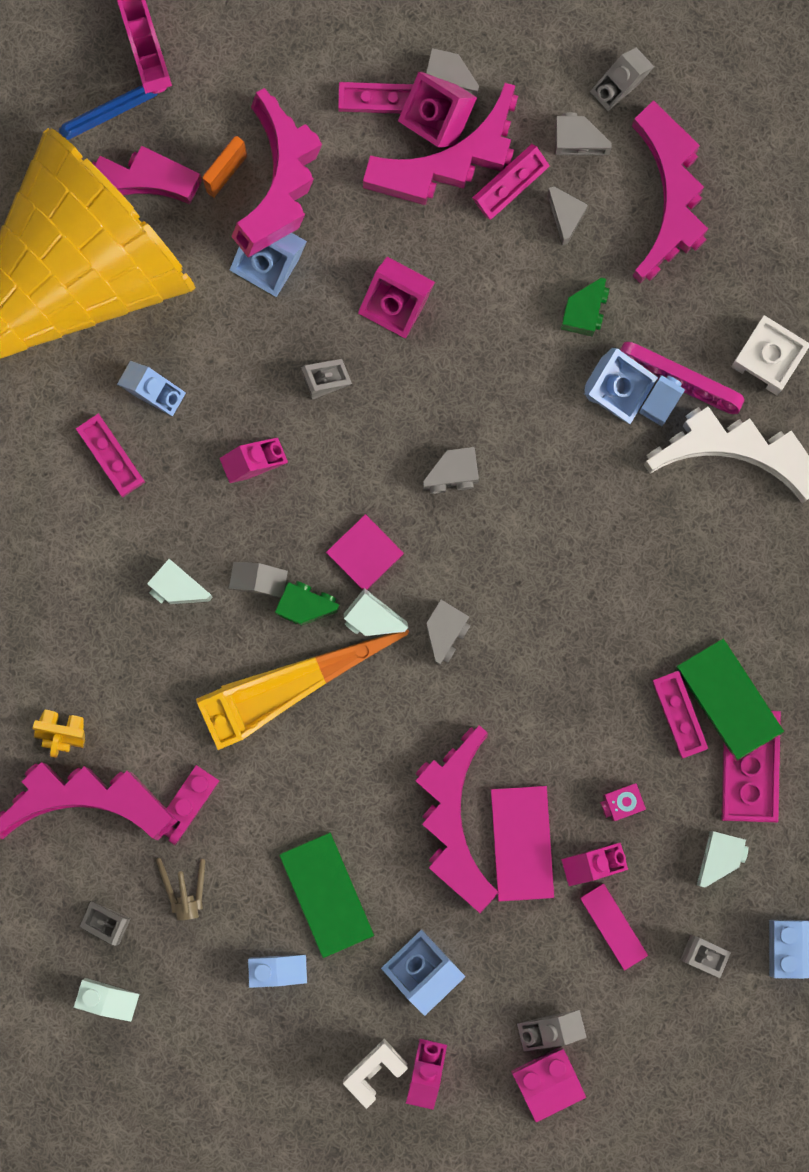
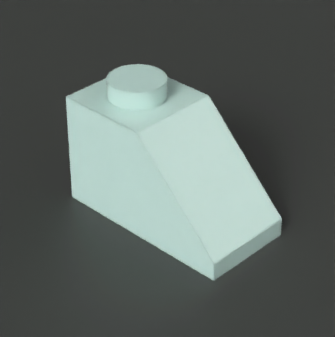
[147,559,213,604]
[344,588,408,636]
[697,831,749,887]
[74,978,140,1022]

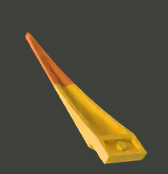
[196,630,409,750]

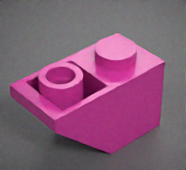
[219,438,288,483]
[561,843,628,886]
[406,1039,447,1110]

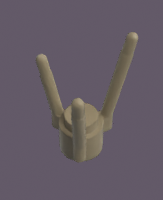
[156,858,205,921]

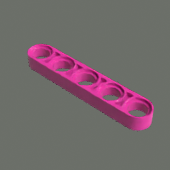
[620,342,744,414]

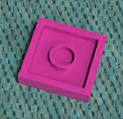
[326,514,404,590]

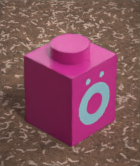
[600,783,646,821]

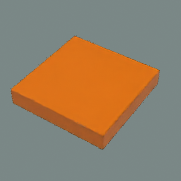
[203,136,247,198]

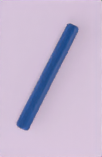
[59,85,158,140]

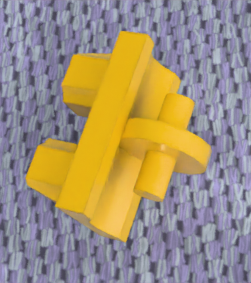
[33,710,85,758]

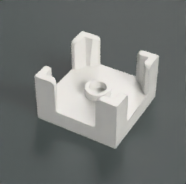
[731,315,809,395]
[343,1039,408,1109]

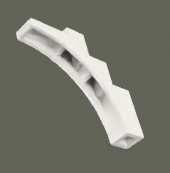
[644,407,809,503]

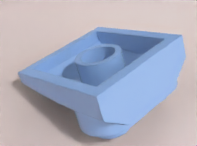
[584,348,658,424]

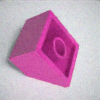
[398,72,477,147]
[358,257,435,339]
[511,1046,586,1122]

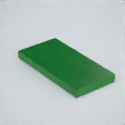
[676,638,784,761]
[279,832,375,958]

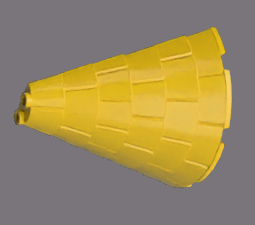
[0,128,196,359]

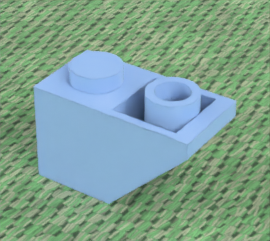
[117,361,186,416]
[639,375,685,426]

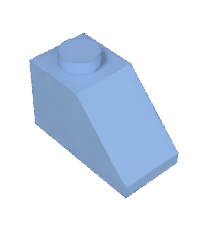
[248,955,307,988]

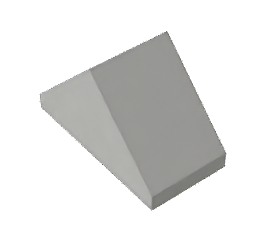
[547,187,588,246]
[301,359,352,399]
[229,562,288,598]
[80,901,131,946]
[680,935,731,978]

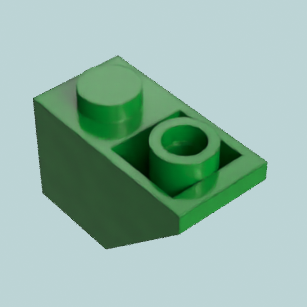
[561,278,610,337]
[275,581,340,626]

